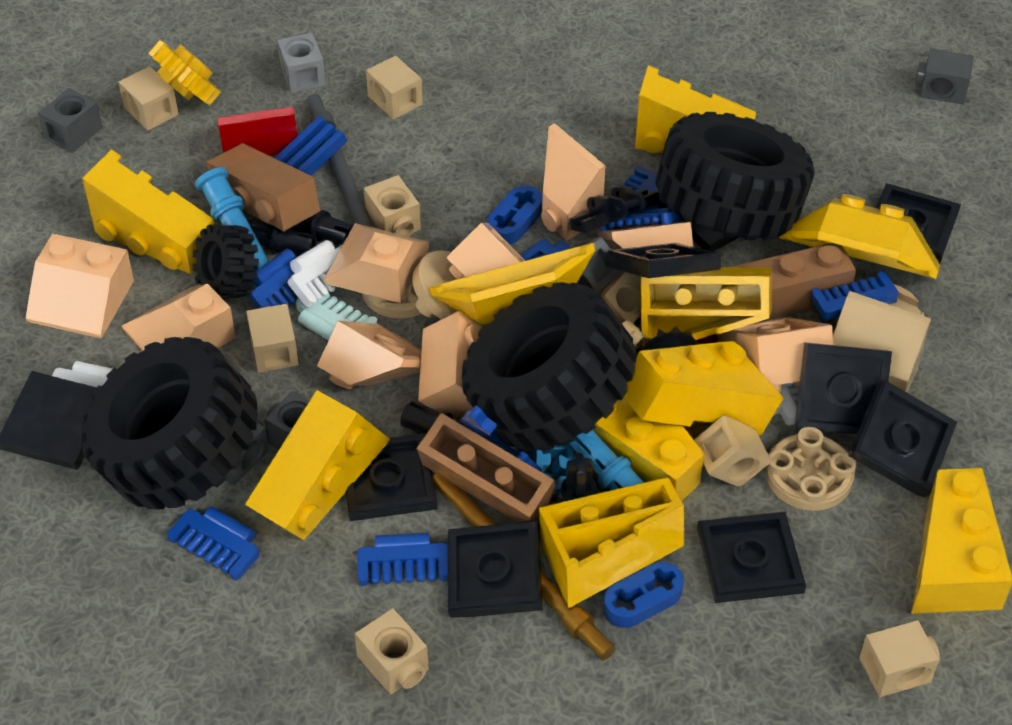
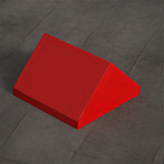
[217,107,297,156]

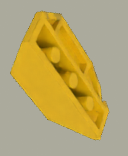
[780,194,940,279]
[429,242,596,325]

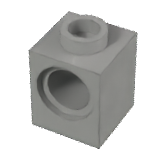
[277,33,326,93]

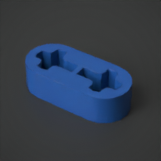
[487,186,543,245]
[603,562,684,628]

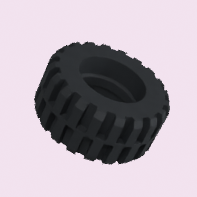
[655,112,815,240]
[462,282,636,451]
[81,337,258,510]

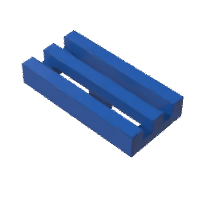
[275,116,348,175]

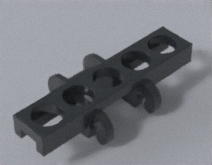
[569,186,660,233]

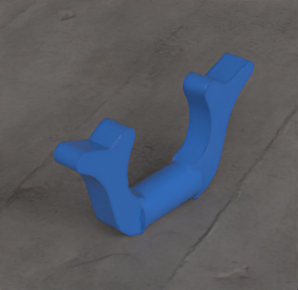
[460,406,542,472]

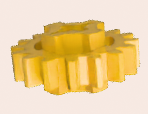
[148,39,221,106]

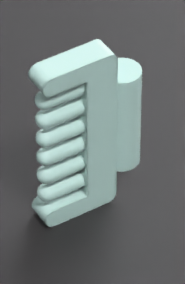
[296,293,377,341]

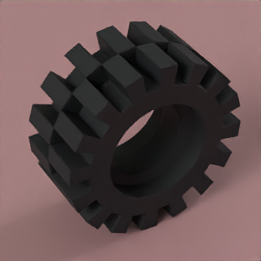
[193,224,259,298]

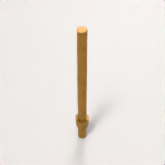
[433,473,616,660]

